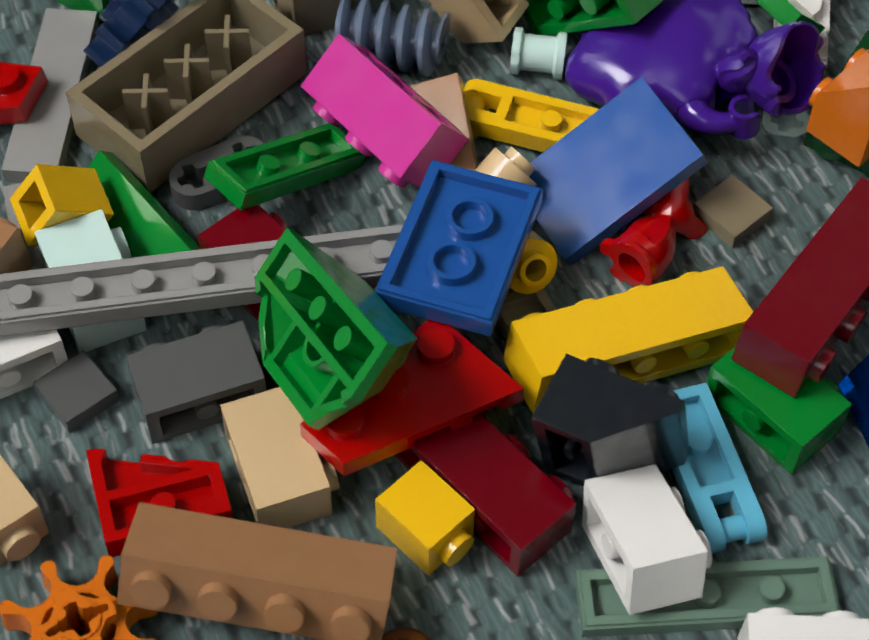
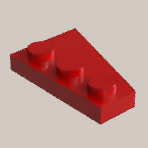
[300,320,524,476]

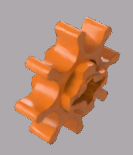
[0,555,158,640]

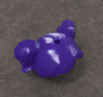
[713,21,826,118]

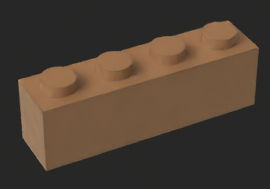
[117,502,397,640]

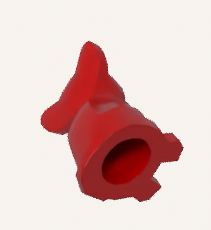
[599,178,707,287]

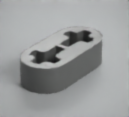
[168,135,264,211]

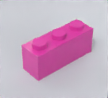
[301,34,469,189]

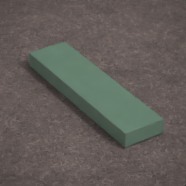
[574,556,841,638]

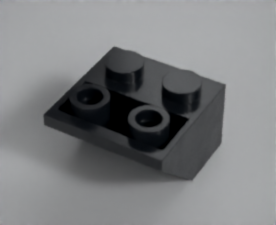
[531,354,689,486]

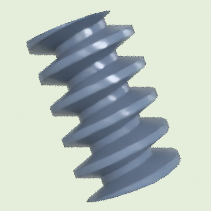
[334,0,451,77]

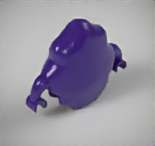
[565,0,761,139]

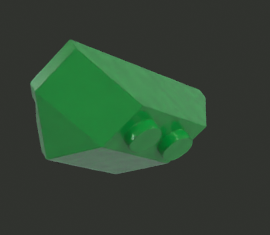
[254,228,418,430]

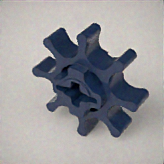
[83,0,179,67]

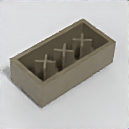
[66,0,307,193]

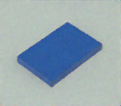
[529,77,708,265]
[375,160,543,337]

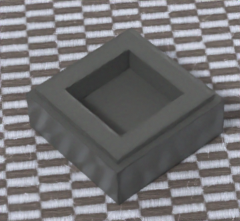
[33,350,120,433]

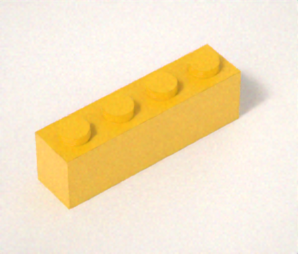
[503,266,753,414]

